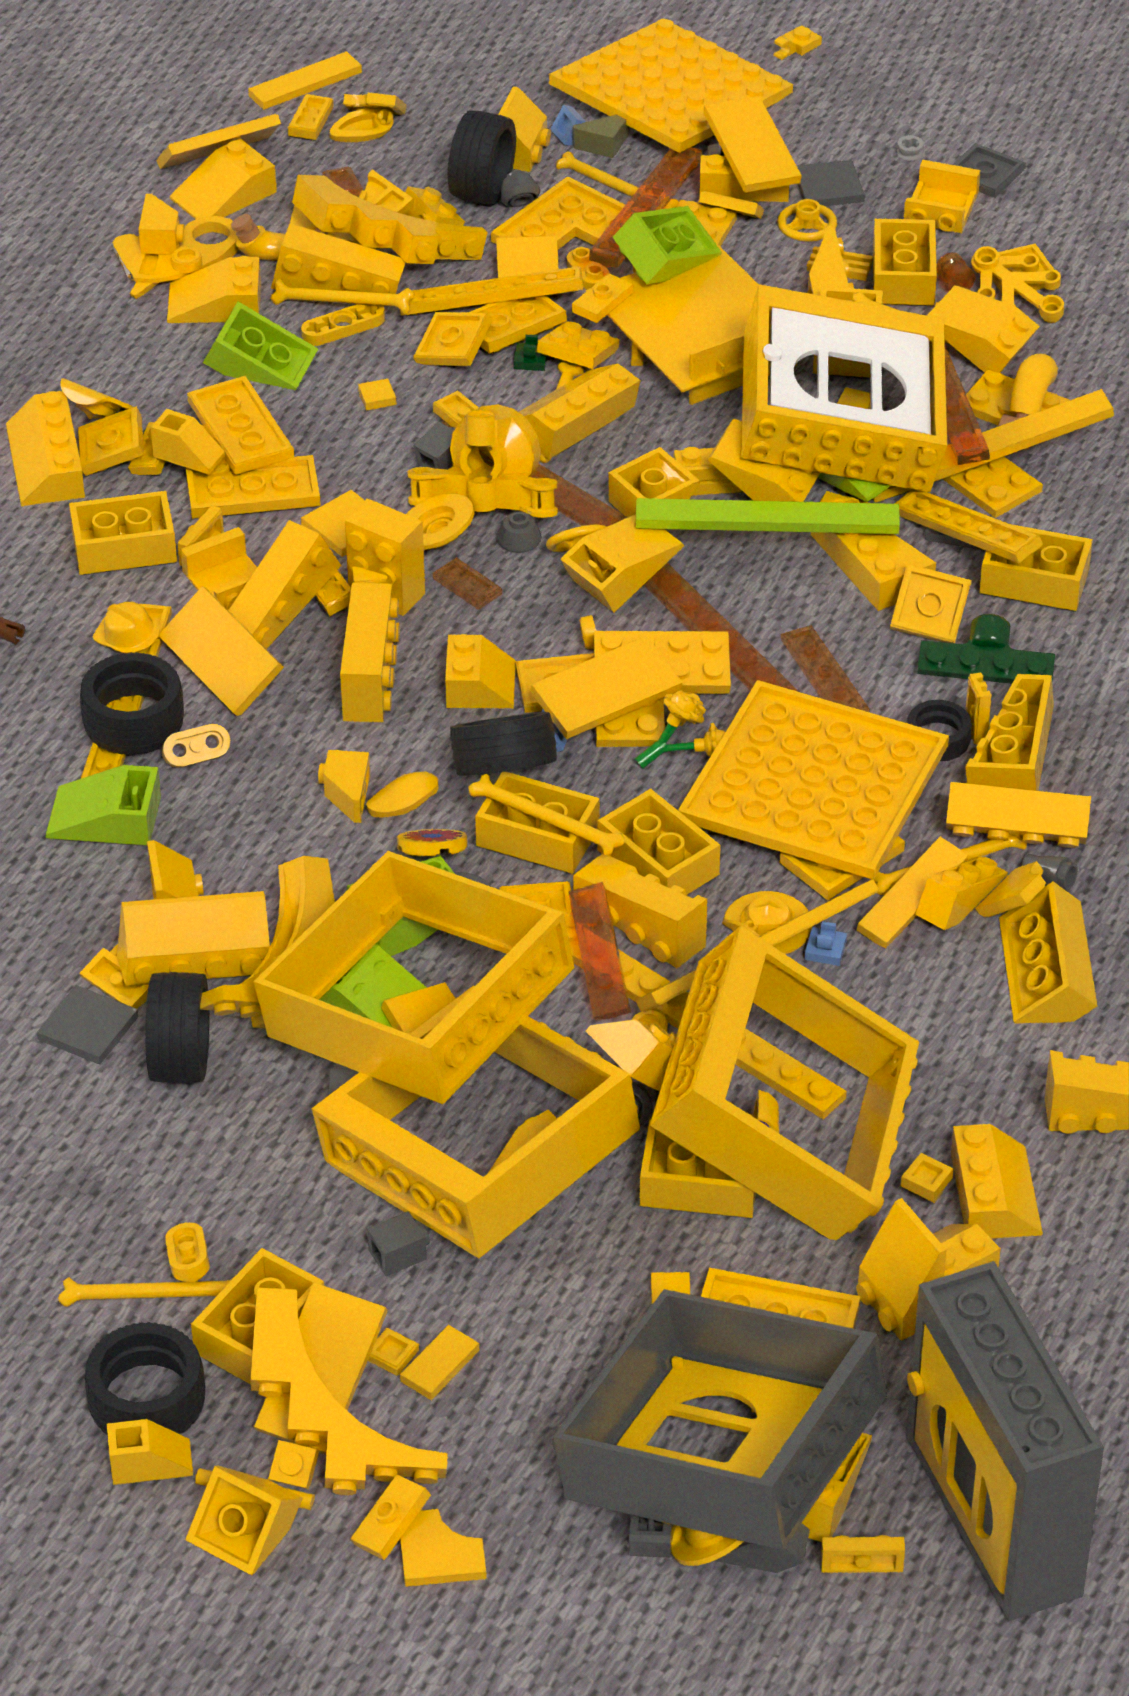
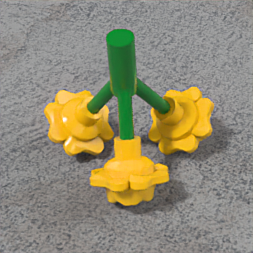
[635,690,725,769]

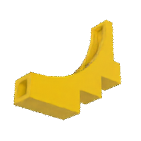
[292,175,488,264]
[200,856,335,1029]
[251,1287,448,1495]

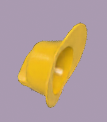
[93,602,160,653]

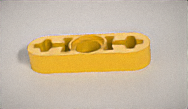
[301,304,385,346]

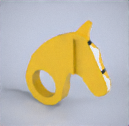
[112,216,239,299]

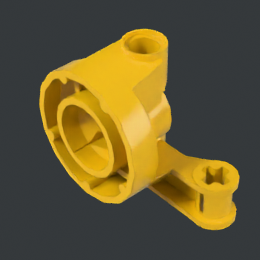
[407,404,558,518]

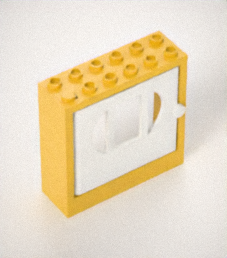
[741,284,947,492]

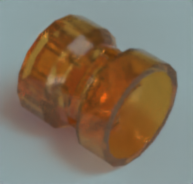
[936,252,976,291]

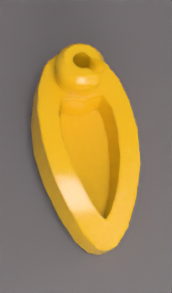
[329,108,394,142]
[366,771,439,818]

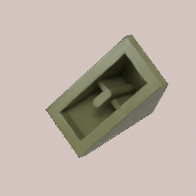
[573,115,629,158]

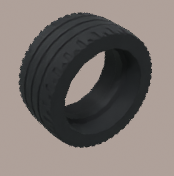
[447,110,516,204]
[80,652,184,755]
[450,712,557,776]
[145,972,210,1083]
[85,1322,206,1435]

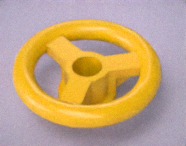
[777,199,837,242]
[546,524,607,552]

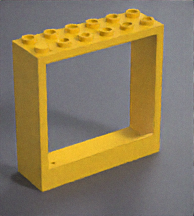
[253,851,574,1104]
[650,925,919,1240]
[312,985,640,1259]

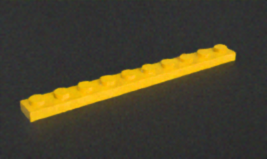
[567,922,847,1119]

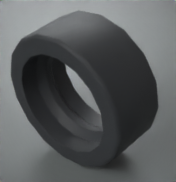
[907,699,972,761]

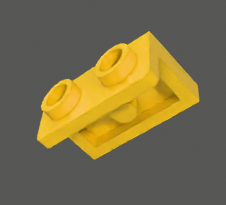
[405,186,465,226]

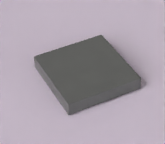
[952,143,1026,198]
[797,160,865,206]
[37,985,139,1065]

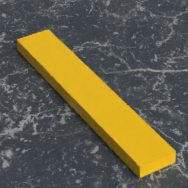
[400,267,583,316]
[894,489,1043,564]

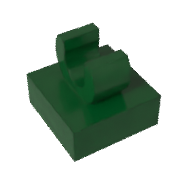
[514,334,547,371]

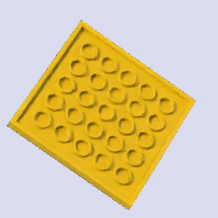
[549,18,794,153]
[678,680,949,879]

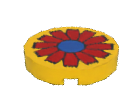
[397,829,467,856]

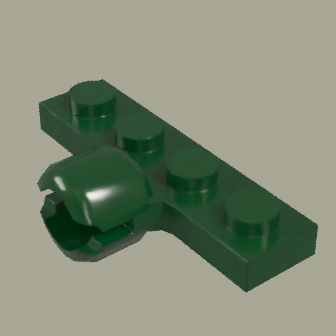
[917,614,1055,684]

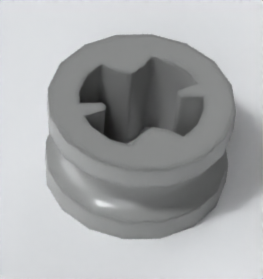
[897,135,924,161]

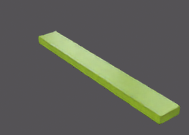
[636,498,900,534]

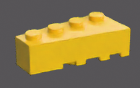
[228,520,341,649]
[1045,1050,1129,1134]

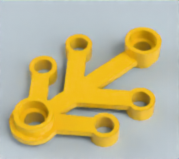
[971,246,1064,323]

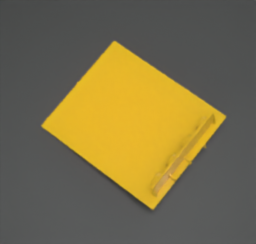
[586,243,797,405]

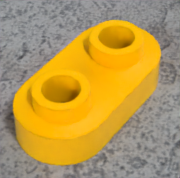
[567,247,610,290]
[162,724,230,768]
[165,1222,210,1282]

